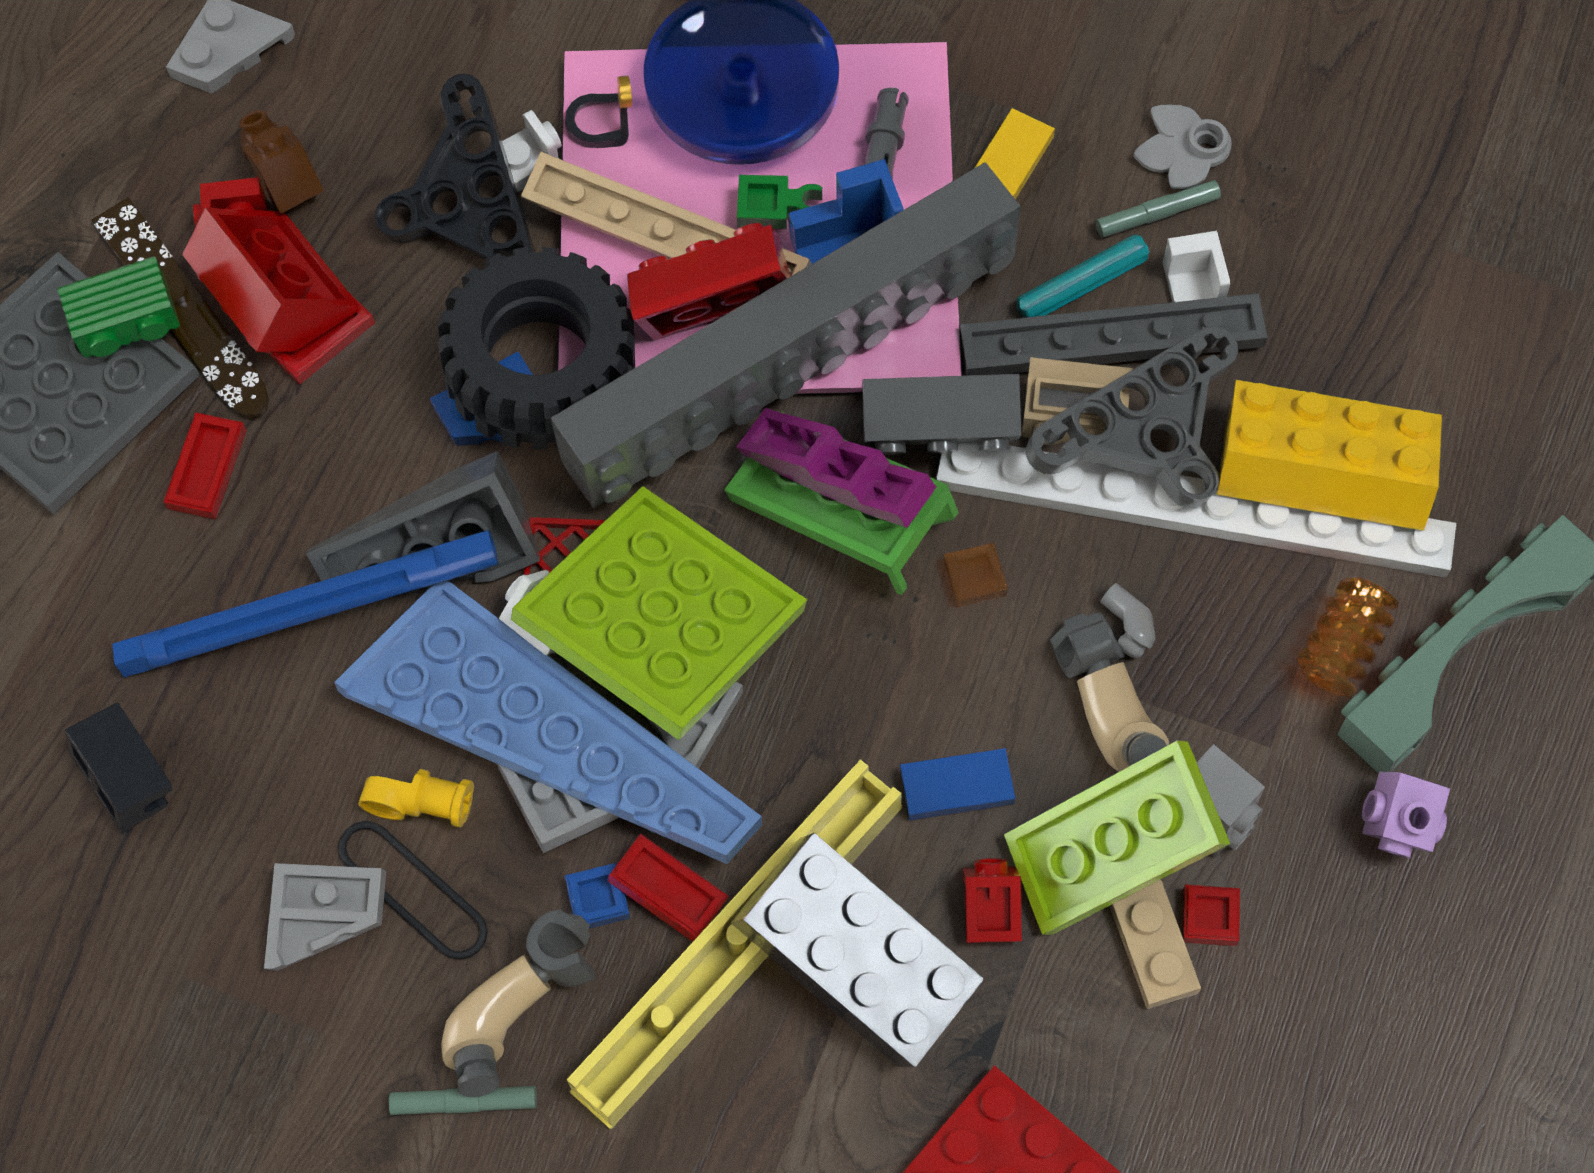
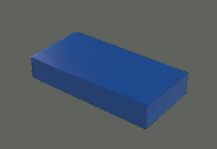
[900,748,1015,821]

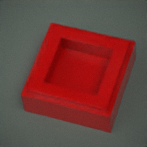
[1182,884,1240,946]

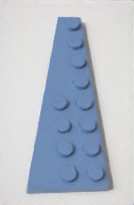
[335,580,762,864]

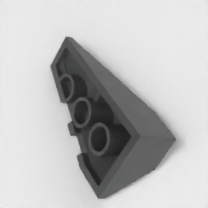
[306,451,540,587]

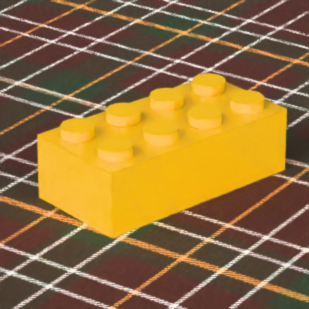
[1217,380,1442,531]

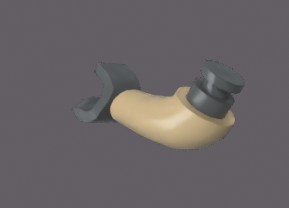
[1050,613,1169,772]
[441,909,595,1097]

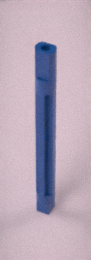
[112,530,500,678]

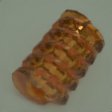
[1297,577,1399,698]

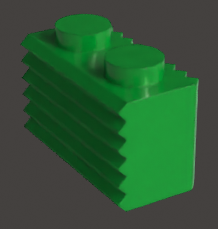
[57,256,180,358]

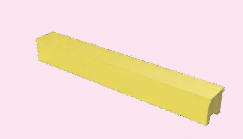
[567,759,902,1130]

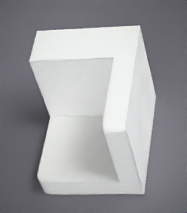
[1163,231,1230,302]

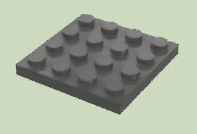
[0,252,200,515]

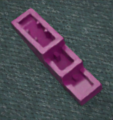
[736,408,937,528]

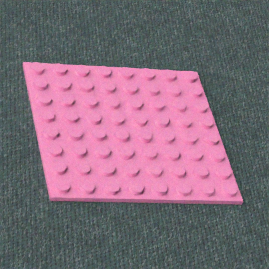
[558,42,961,394]

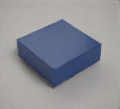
[565,863,631,929]

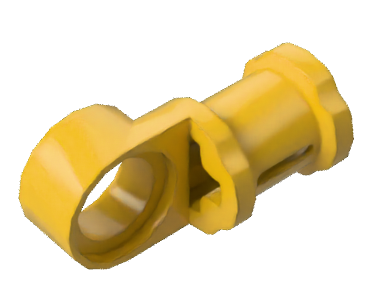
[358,769,474,828]

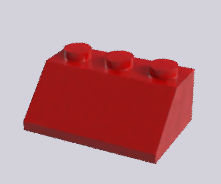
[182,208,359,353]
[627,223,791,341]

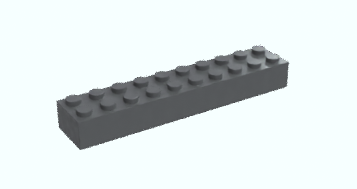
[551,162,1021,508]

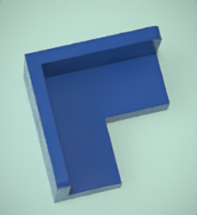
[789,159,904,264]

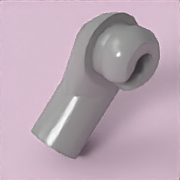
[1100,583,1156,658]

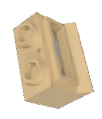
[1021,357,1133,445]

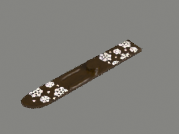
[91,197,269,418]

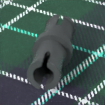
[864,87,909,180]

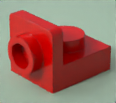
[193,177,269,228]
[962,858,1022,943]

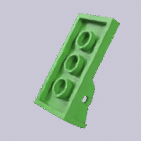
[724,412,959,595]

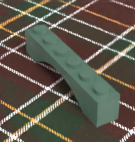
[1337,515,1594,774]

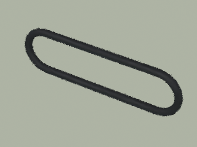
[338,821,488,960]

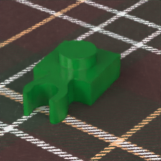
[737,175,823,229]

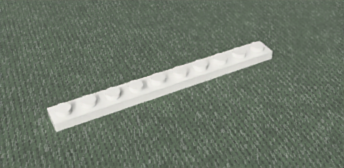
[937,443,1456,578]

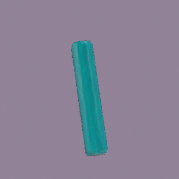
[1015,235,1149,318]

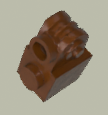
[239,110,324,213]

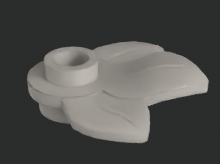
[1134,104,1232,189]

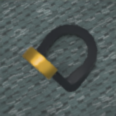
[565,76,632,148]

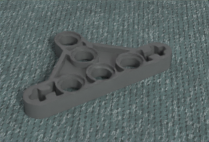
[1025,326,1238,509]

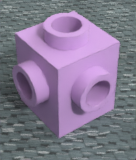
[1362,771,1450,858]

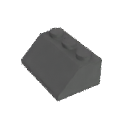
[861,374,1021,455]

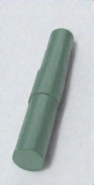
[1095,180,1221,238]
[389,1086,537,1115]

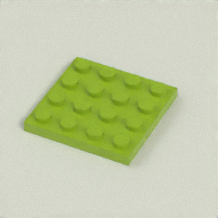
[511,486,807,740]

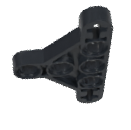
[375,73,536,260]

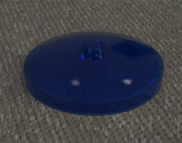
[644,0,839,165]

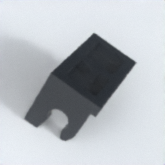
[65,702,172,834]

